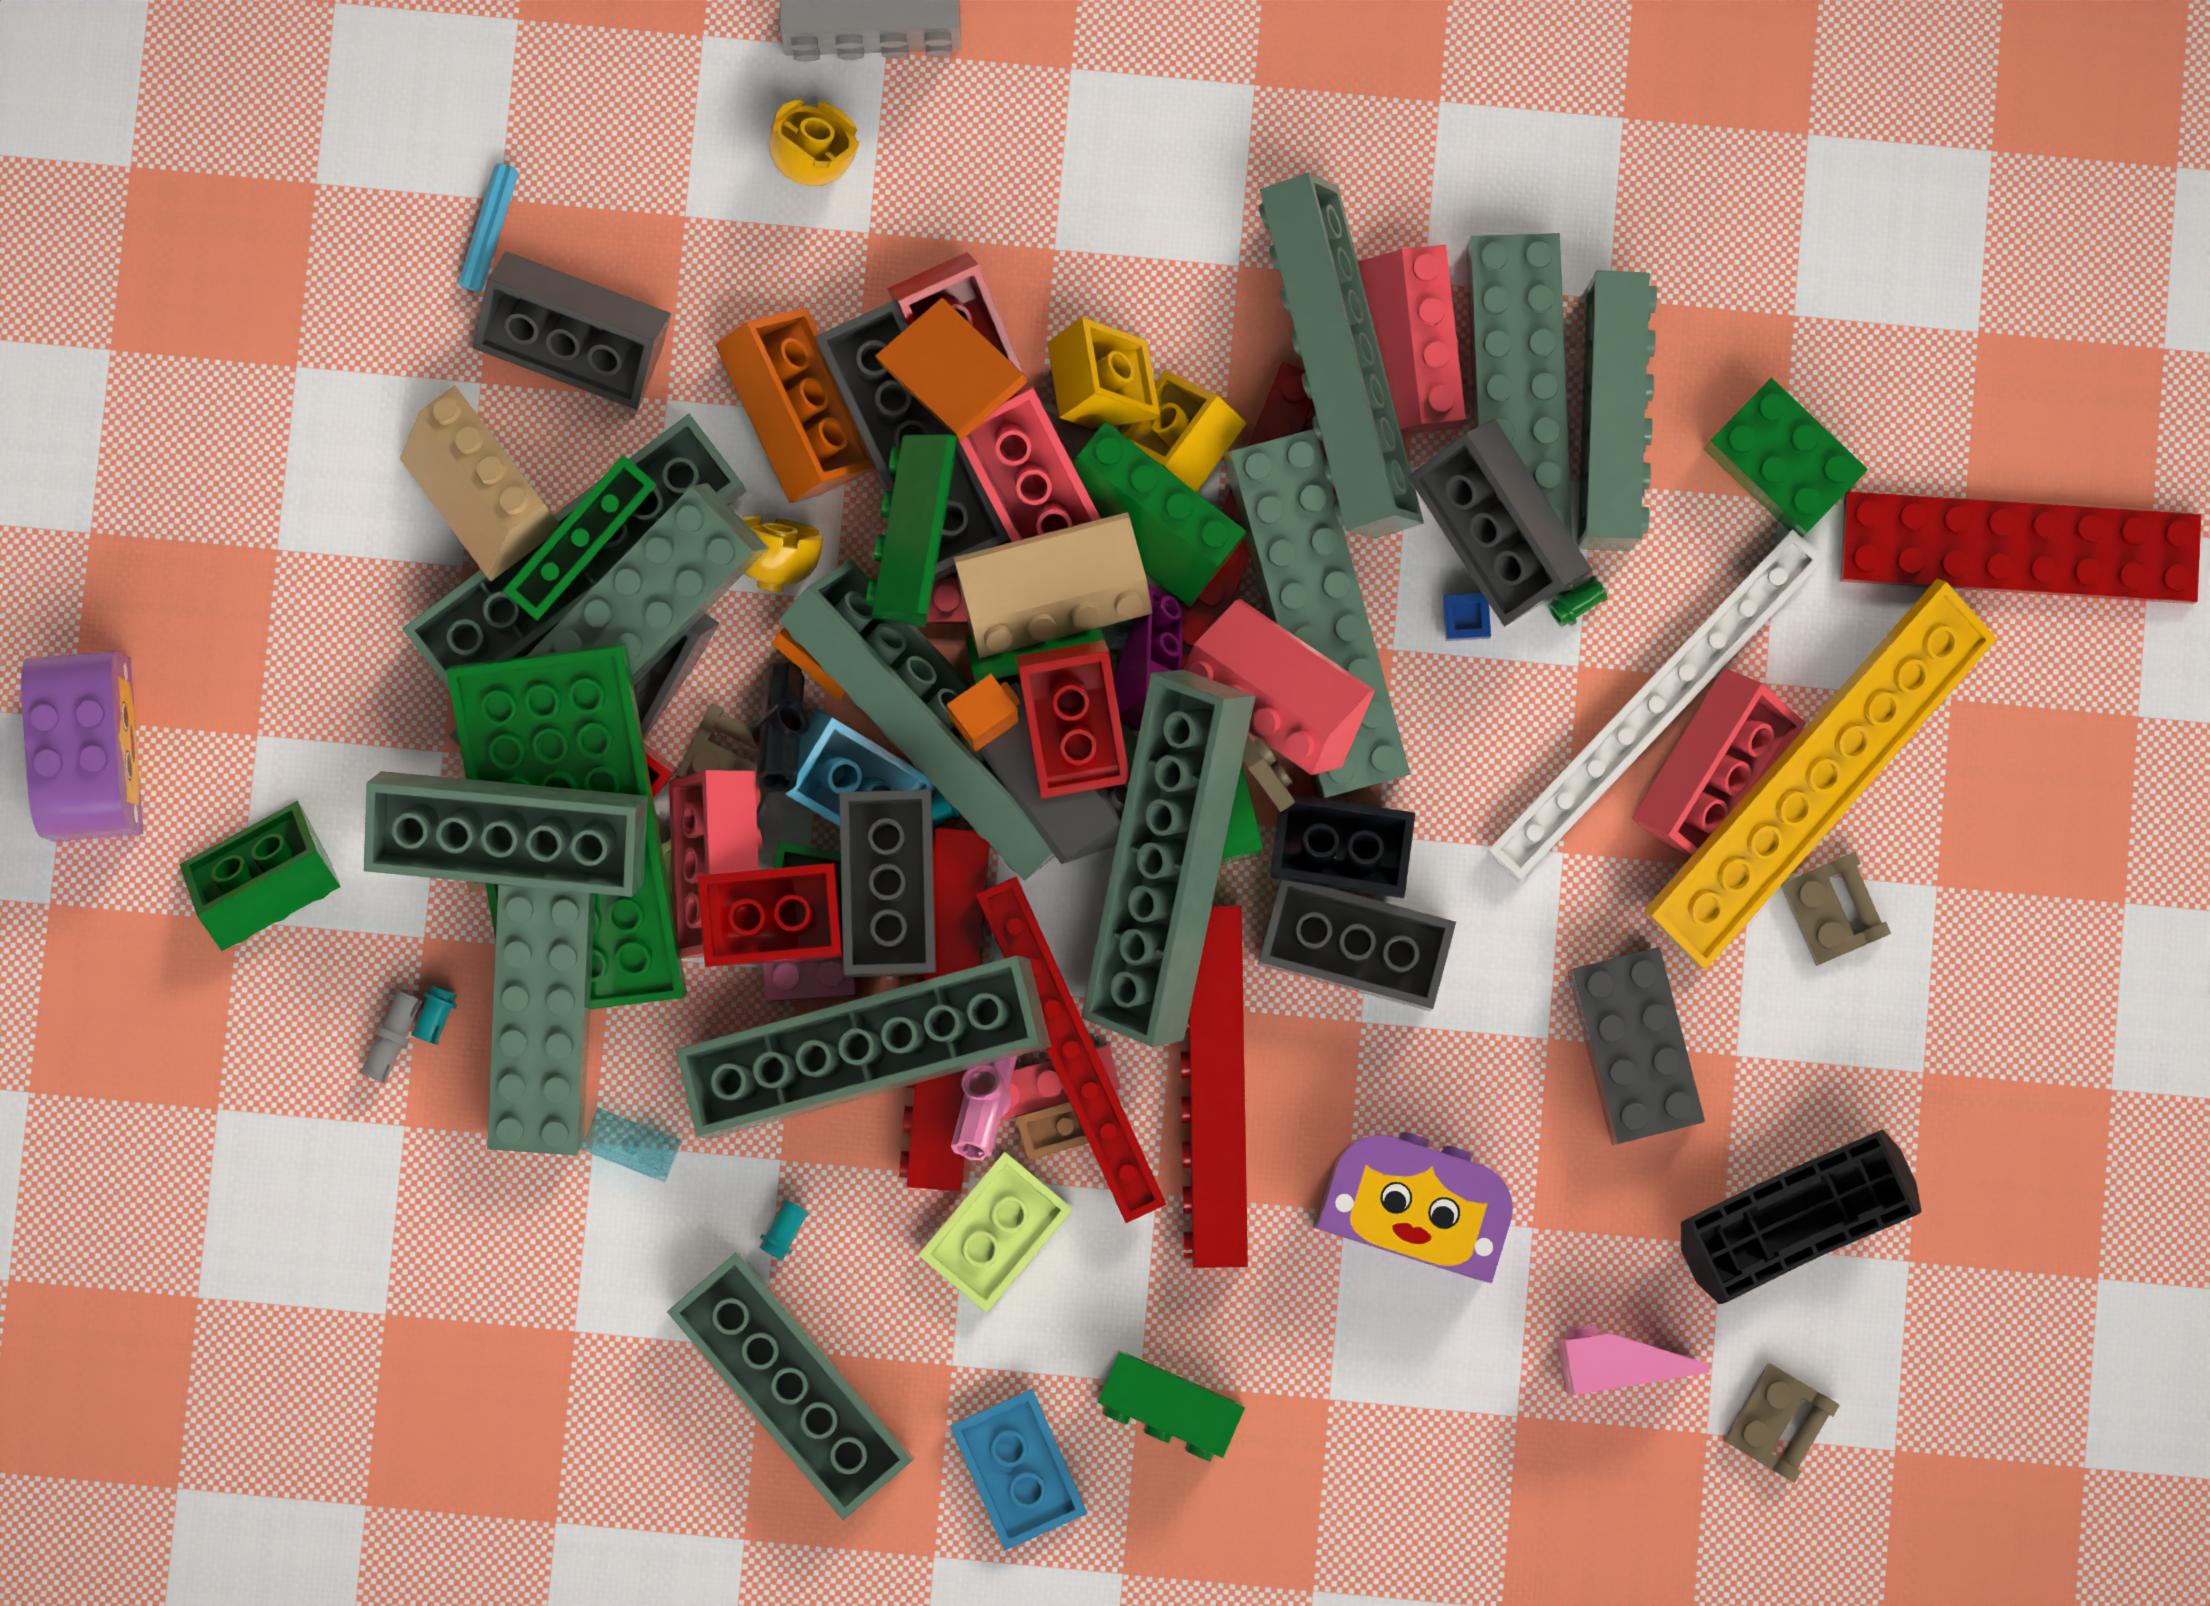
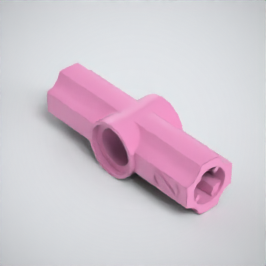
[951,1056,1017,1161]

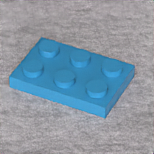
[950,1388,1087,1551]

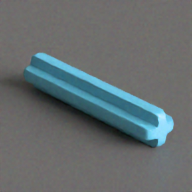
[459,163,518,292]

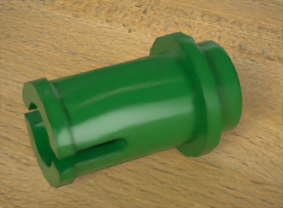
[1548,575,1608,627]

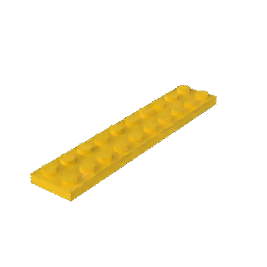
[1644,579,1997,970]

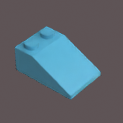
[781,708,936,827]

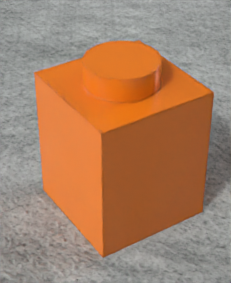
[947,674,1020,752]

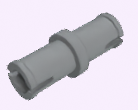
[360,990,423,1084]

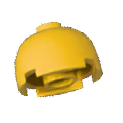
[768,99,859,186]
[741,516,824,592]

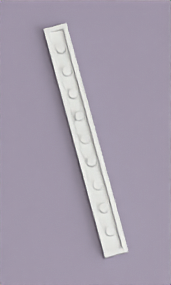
[1487,529,1825,881]

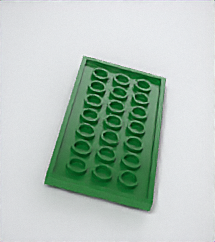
[446,643,687,1009]

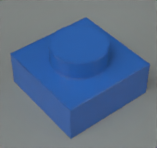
[1443,593,1491,641]

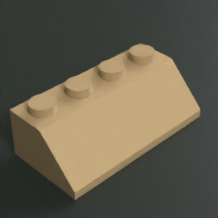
[400,385,560,581]
[954,512,1153,659]

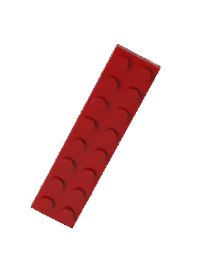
[1840,491,2202,604]

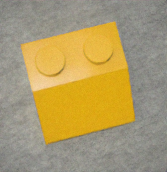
[1047,317,1160,429]
[1120,370,1247,492]

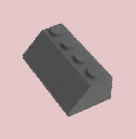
[473,251,671,410]
[1408,419,1592,627]
[979,681,1128,864]

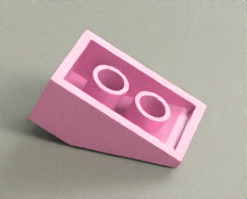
[1556,1324,1710,1395]

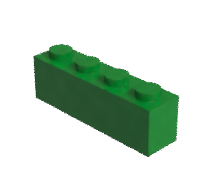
[503,455,657,621]

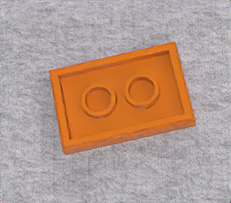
[875,298,1028,441]

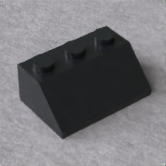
[1270,794,1416,899]

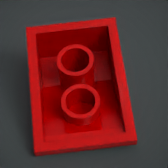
[887,252,1026,378]
[1015,640,1130,799]
[697,863,843,967]

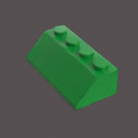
[1073,421,1246,608]
[865,435,957,627]

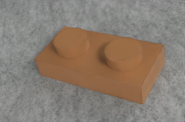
[1016,1102,1088,1160]

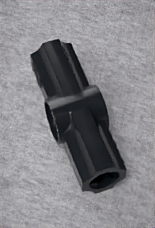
[751,661,810,793]

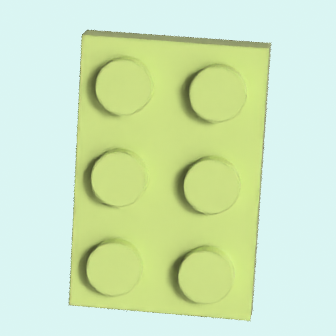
[918,1151,1073,1313]

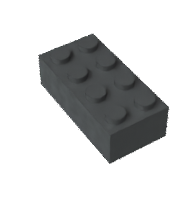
[839,790,937,978]
[1257,880,1456,1011]
[1567,947,1705,1145]

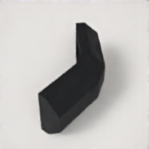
[1681,1129,1922,1304]

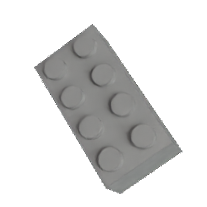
[780,0,961,62]

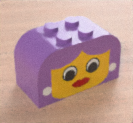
[21,650,144,842]
[1313,1132,1513,1283]

